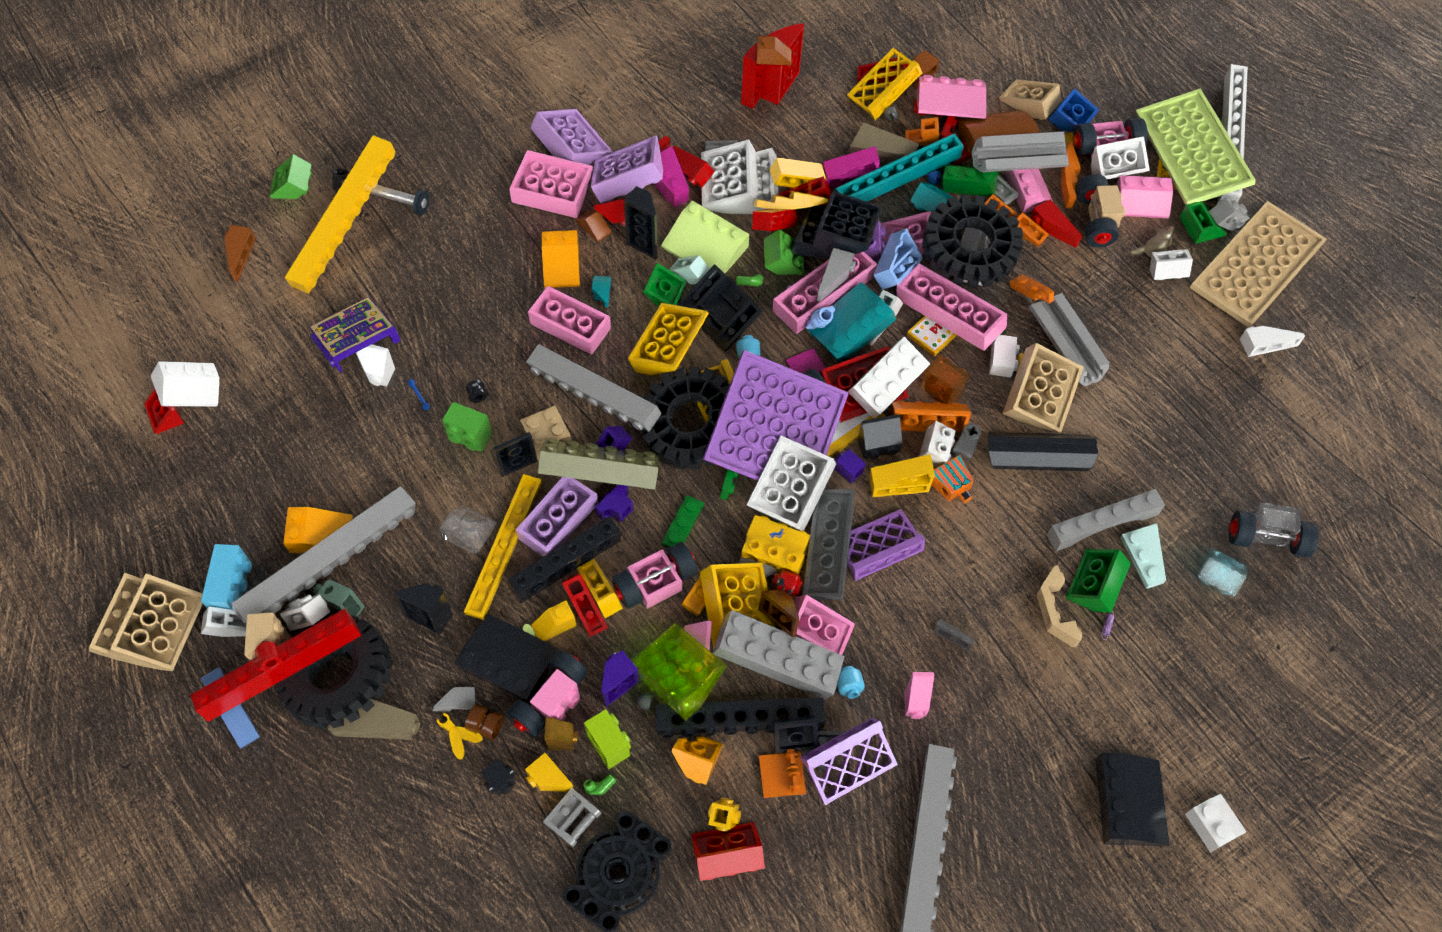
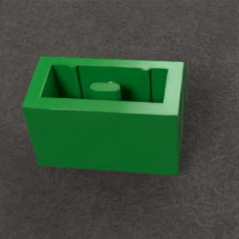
[1179,201,1227,244]

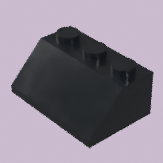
[394,583,453,635]

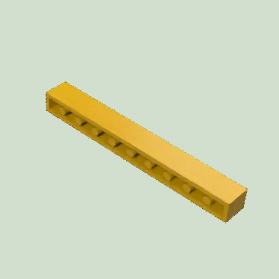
[285,135,395,294]

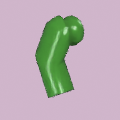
[736,274,763,287]

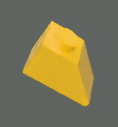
[531,601,577,641]
[525,753,574,792]

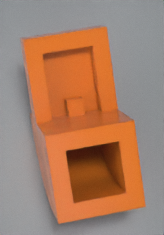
[905,118,939,148]

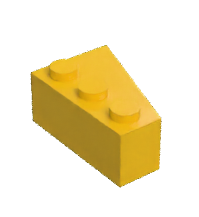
[869,454,935,497]

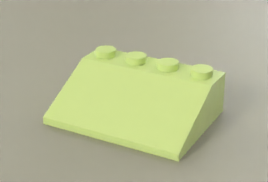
[661,201,749,273]

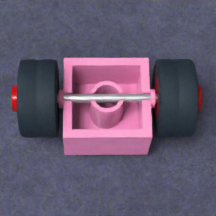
[1073,118,1148,158]
[611,542,698,609]
[506,650,587,737]

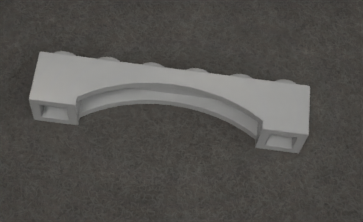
[1047,489,1165,552]

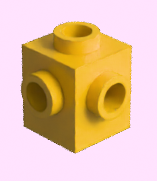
[708,798,741,831]

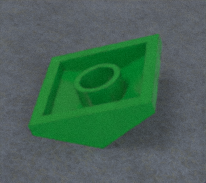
[643,263,687,306]

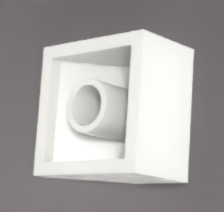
[1185,794,1246,853]

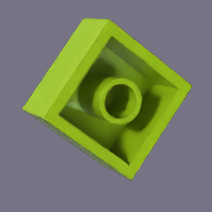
[584,709,631,770]

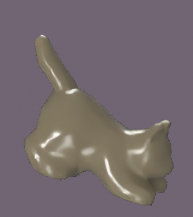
[1130,226,1174,258]

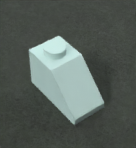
[669,255,710,285]

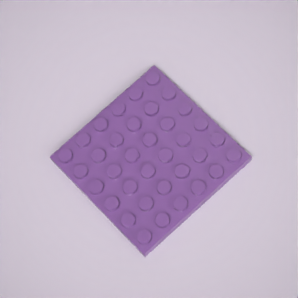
[702,350,849,481]

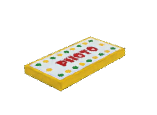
[907,316,957,357]

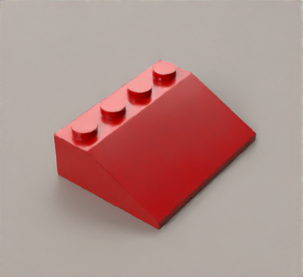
[819,346,909,422]

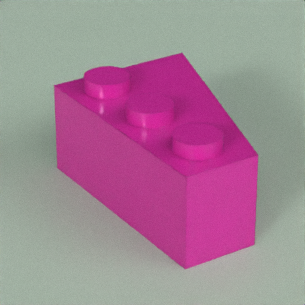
[653,146,689,208]
[823,146,880,188]

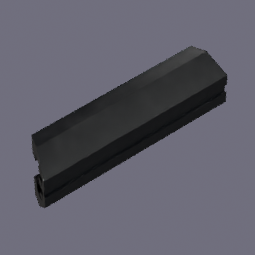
[988,432,1098,471]

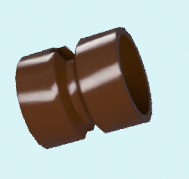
[465,704,504,741]

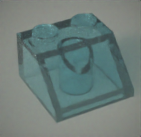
[1198,547,1248,597]

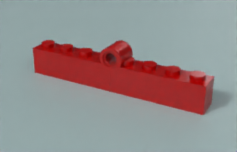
[190,608,362,722]

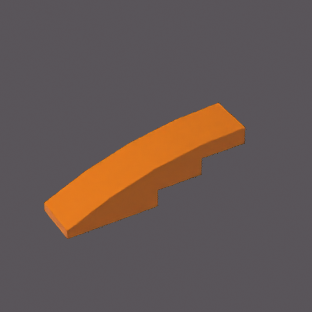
[1061,142,1081,208]

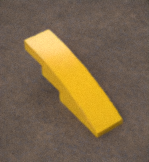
[753,191,828,209]

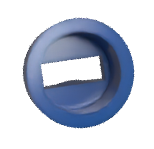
[927,171,941,184]

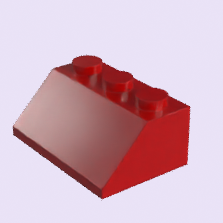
[691,822,765,881]

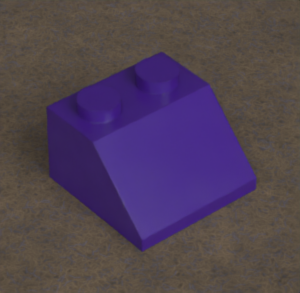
[601,650,639,707]

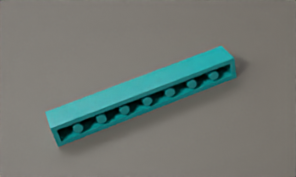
[835,133,963,202]

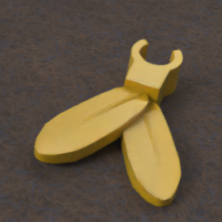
[437,713,483,760]

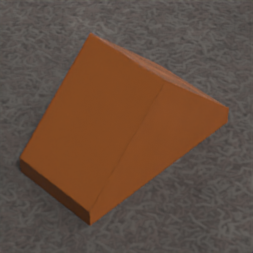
[575,210,611,242]

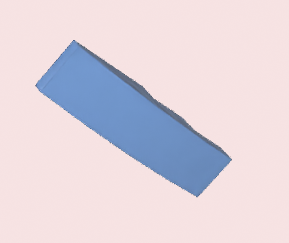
[200,667,260,749]

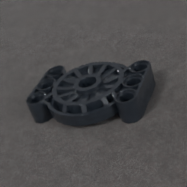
[563,811,671,932]

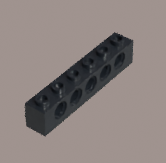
[507,517,621,604]

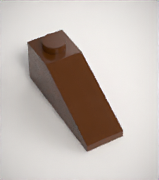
[758,589,799,638]

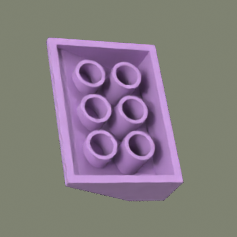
[531,109,613,165]
[591,135,663,203]

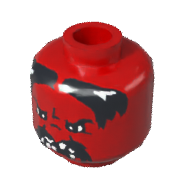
[772,569,803,597]

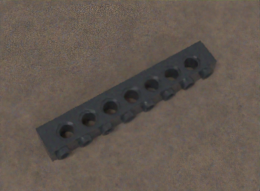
[656,697,826,738]

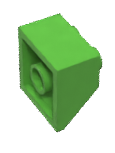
[269,154,312,199]

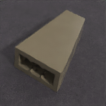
[849,122,919,164]
[328,699,420,740]

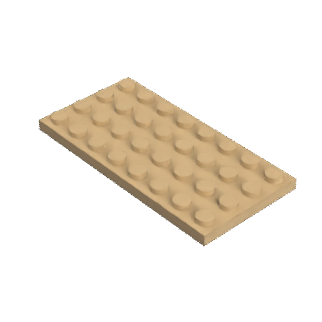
[1190,201,1327,328]

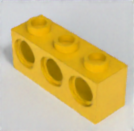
[741,534,805,574]

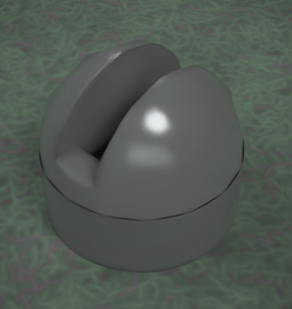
[884,107,898,121]
[637,693,653,711]

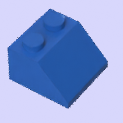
[1048,88,1099,132]

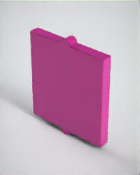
[785,348,826,373]

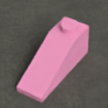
[904,672,934,719]

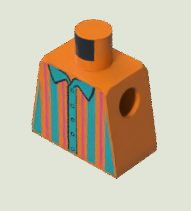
[931,455,974,504]

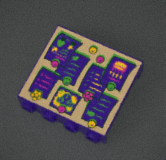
[310,297,401,372]

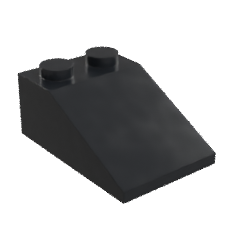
[490,432,537,477]

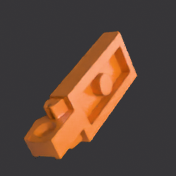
[1010,274,1054,303]

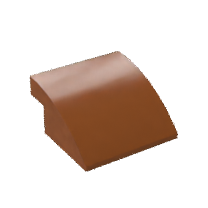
[955,110,1041,159]

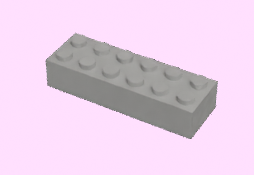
[712,610,845,700]

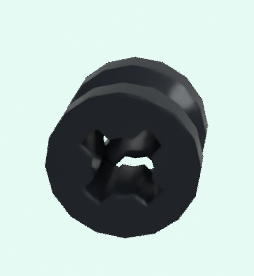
[465,380,488,403]

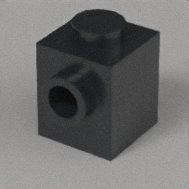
[481,758,516,797]

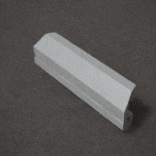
[971,132,1069,172]
[1028,293,1109,386]

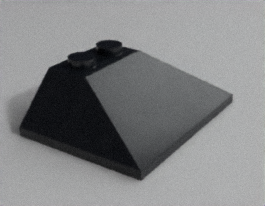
[678,264,763,351]

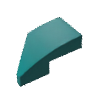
[592,276,612,307]

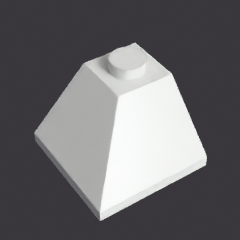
[356,344,395,387]

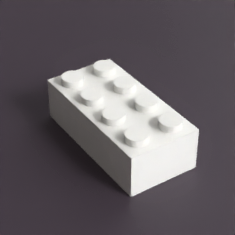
[847,337,930,418]

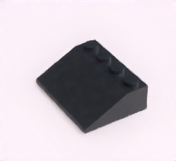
[454,614,561,705]
[1095,753,1170,846]

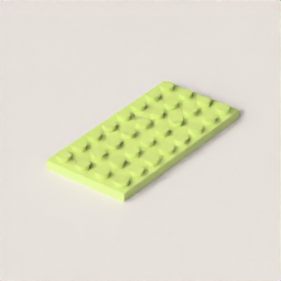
[1136,88,1255,205]

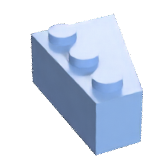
[874,228,923,290]

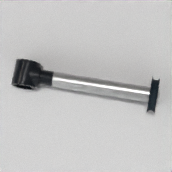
[332,168,430,216]

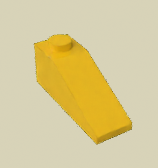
[577,559,623,618]

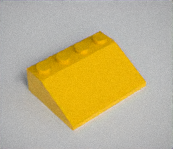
[628,303,709,376]
[700,563,775,650]

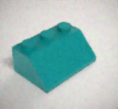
[910,183,959,212]

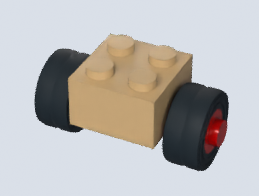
[1076,174,1125,247]

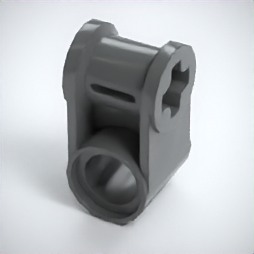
[952,424,981,462]

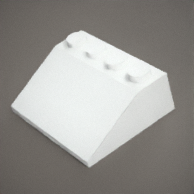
[747,436,836,531]

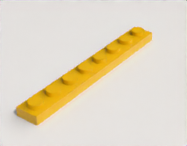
[464,474,542,620]

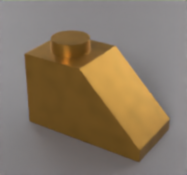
[545,717,578,750]

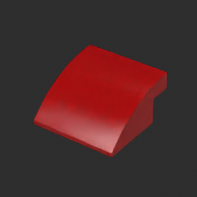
[741,23,805,109]

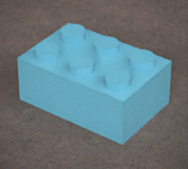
[201,544,252,610]

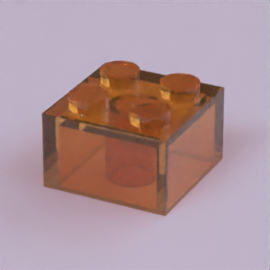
[921,354,970,404]

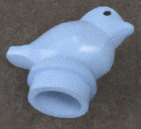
[806,306,835,329]

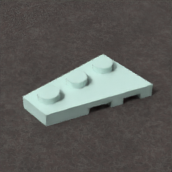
[1120,523,1166,589]

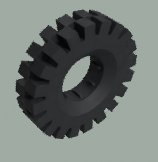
[922,195,1024,288]
[641,367,730,470]
[274,615,392,729]

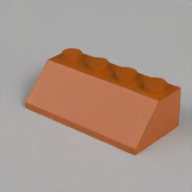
[889,401,971,433]

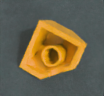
[672,736,723,785]

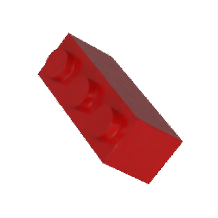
[752,209,797,231]

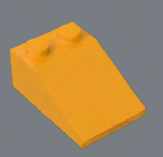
[542,230,580,288]
[283,507,353,553]

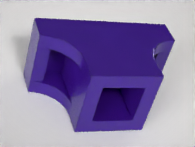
[596,485,634,523]

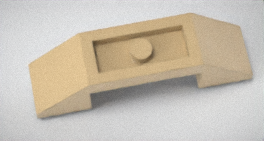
[1036,565,1082,647]

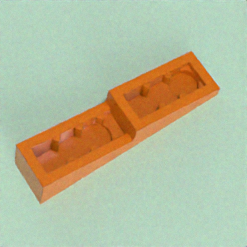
[984,194,1049,247]

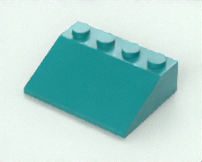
[806,282,896,364]

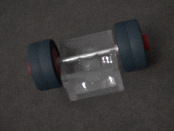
[1229,503,1319,558]

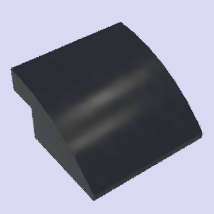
[792,191,883,258]

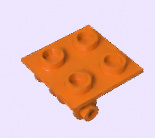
[759,749,806,798]

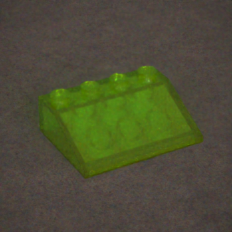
[631,623,727,721]

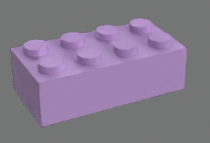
[516,477,598,557]

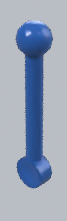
[408,379,430,410]

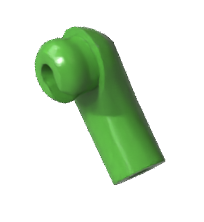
[583,774,616,795]

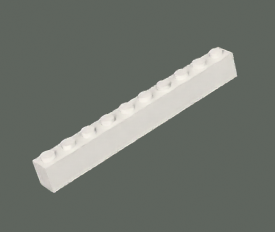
[1218,64,1248,202]

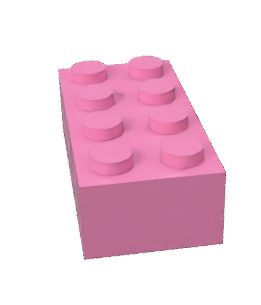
[528,286,611,355]

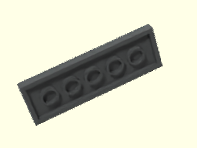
[802,489,855,600]

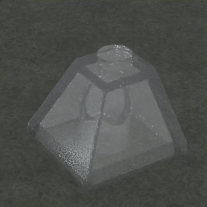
[439,505,497,555]

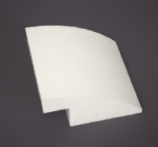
[701,140,778,214]

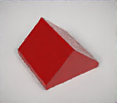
[144,389,184,434]

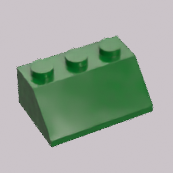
[943,164,999,197]
[1066,549,1131,613]

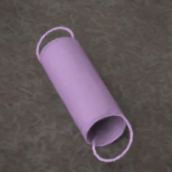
[1102,610,1114,640]

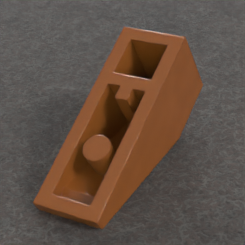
[224,225,256,282]

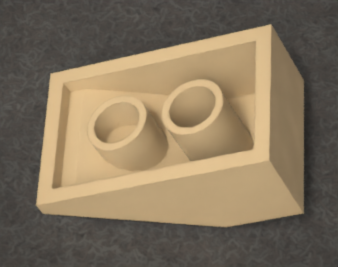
[999,79,1062,120]

